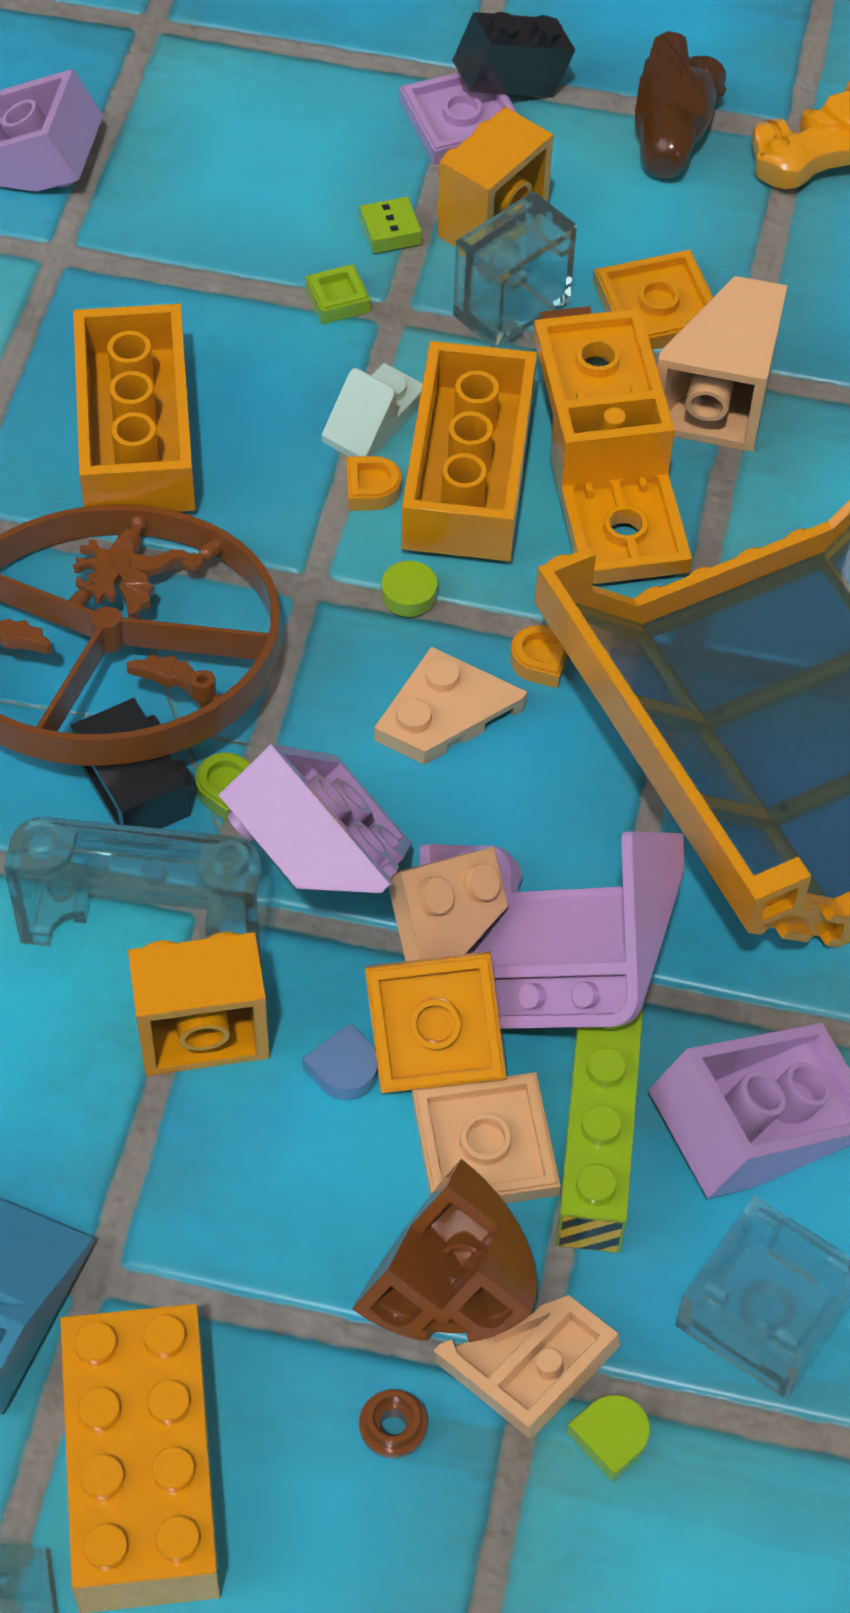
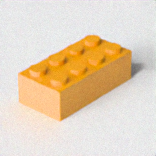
[73,303,195,512]
[401,341,537,562]
[60,1304,220,1613]

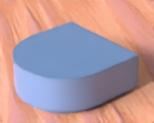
[302,1022,378,1100]

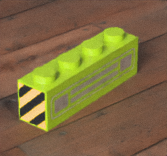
[556,1003,644,1253]

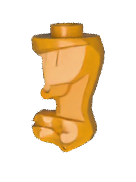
[751,81,850,189]

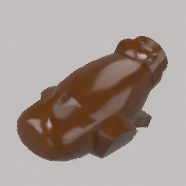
[635,31,727,179]

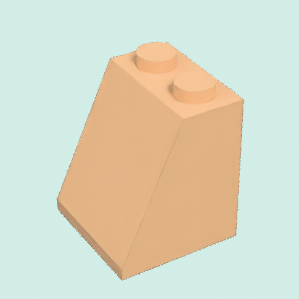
[657,276,788,452]

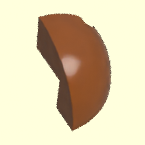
[352,1159,537,1342]

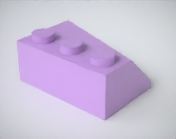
[219,744,412,893]

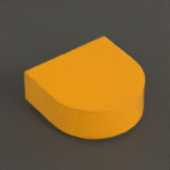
[346,456,402,511]
[510,625,569,689]

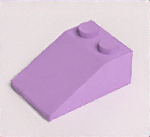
[0,69,103,192]
[648,1023,850,1199]

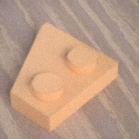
[388,847,508,961]
[433,1295,620,1440]

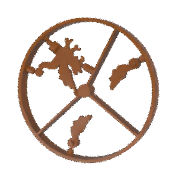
[0,505,281,766]

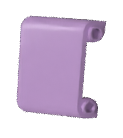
[420,831,684,1029]

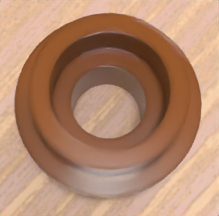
[359,1389,427,1459]

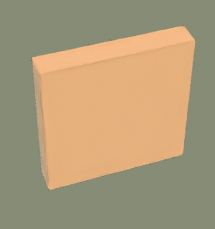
[412,1072,561,1204]

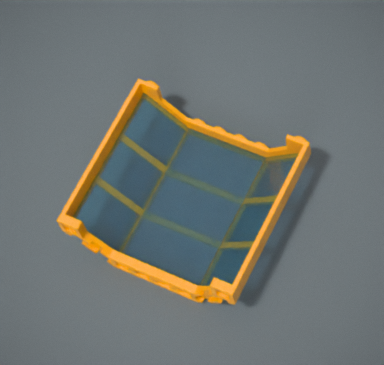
[535,500,850,948]

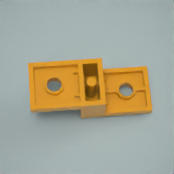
[533,308,692,584]

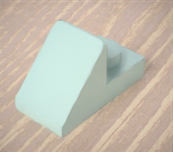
[321,363,423,457]

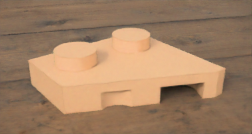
[374,647,528,765]

